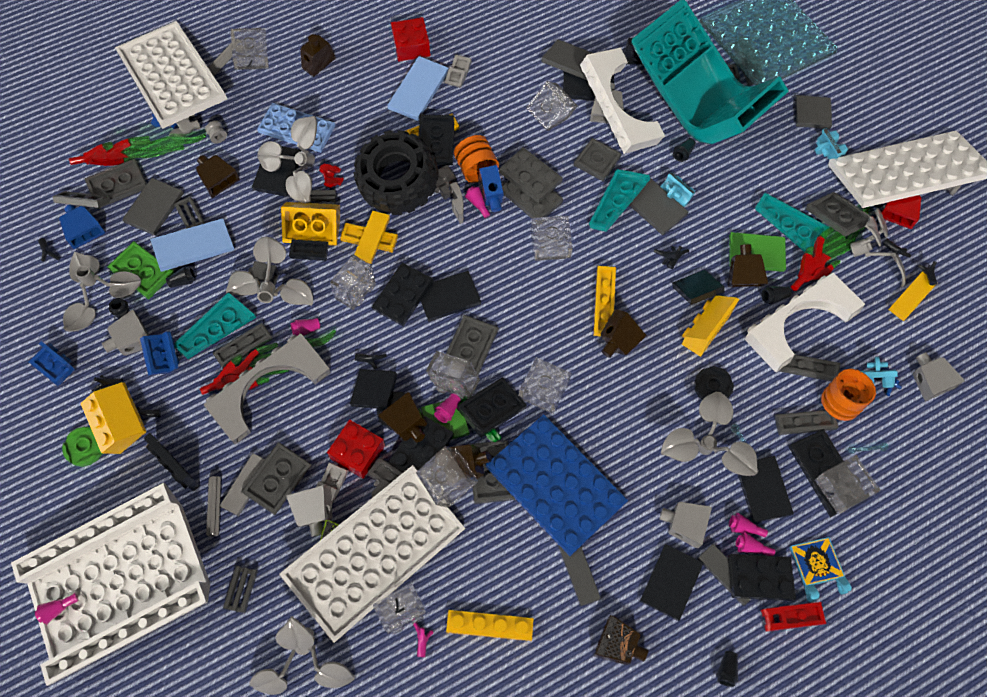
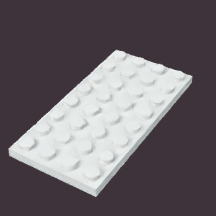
[115,21,227,129]
[828,130,987,208]
[279,465,466,643]

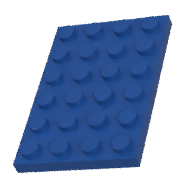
[485,414,628,556]

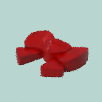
[319,164,344,187]

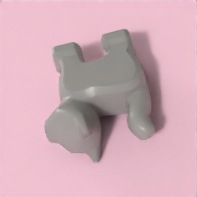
[169,115,200,143]

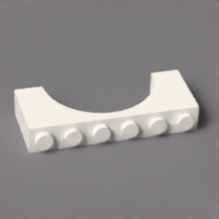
[580,48,665,154]
[745,273,865,372]

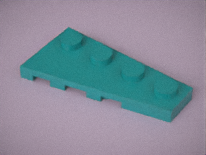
[589,169,650,232]
[755,193,829,255]
[174,292,256,359]

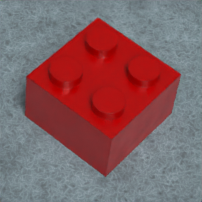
[391,17,430,62]
[327,419,385,479]

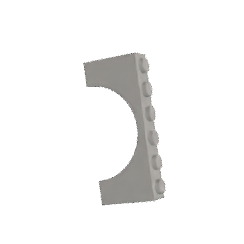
[203,333,331,445]

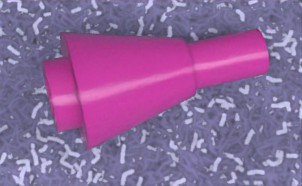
[465,186,490,218]
[729,513,768,537]
[736,532,775,556]
[35,593,79,625]

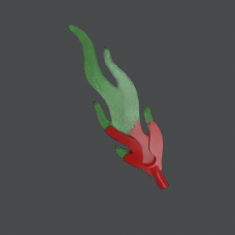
[69,133,206,166]
[791,206,870,291]
[199,330,336,395]

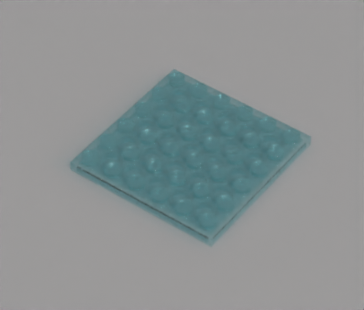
[699,0,838,86]

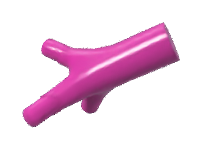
[413,622,433,657]

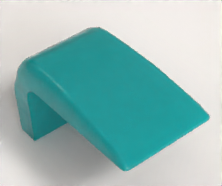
[632,0,789,144]

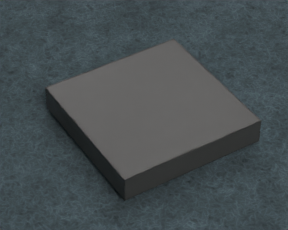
[795,95,832,129]
[574,138,622,182]

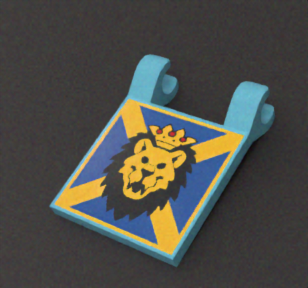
[789,537,852,602]

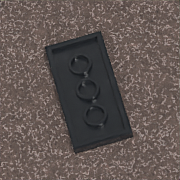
[788,429,867,518]

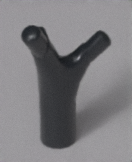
[38,238,60,262]
[883,238,911,261]
[667,246,689,269]
[654,249,681,265]
[918,261,937,286]
[355,353,387,370]
[92,375,123,392]
[136,407,161,419]

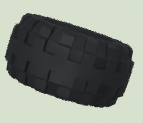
[353,130,439,215]

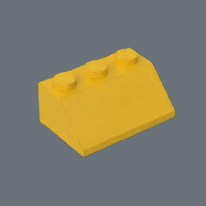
[281,202,340,245]
[682,295,740,357]
[80,382,147,454]

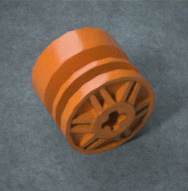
[453,135,499,183]
[821,369,876,421]

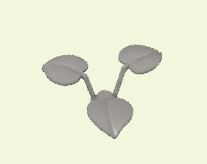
[258,116,317,203]
[850,208,906,287]
[226,237,313,306]
[63,252,142,331]
[661,391,758,476]
[249,616,356,695]

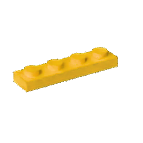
[593,266,616,336]
[446,610,534,641]

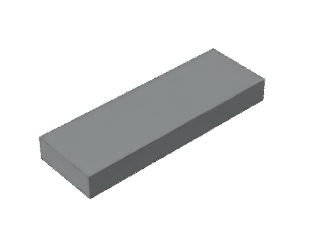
[220,453,265,517]

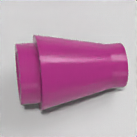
[290,318,320,336]
[434,393,461,423]

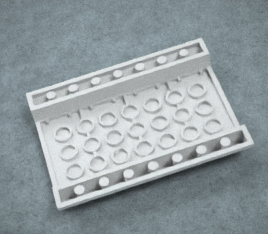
[11,483,210,686]

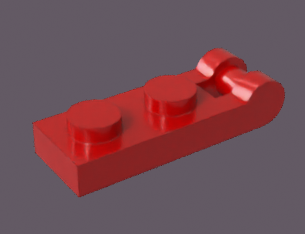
[761,602,826,632]

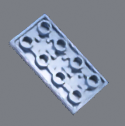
[387,56,449,121]
[257,103,335,153]
[150,218,234,272]

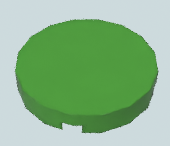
[62,427,102,467]

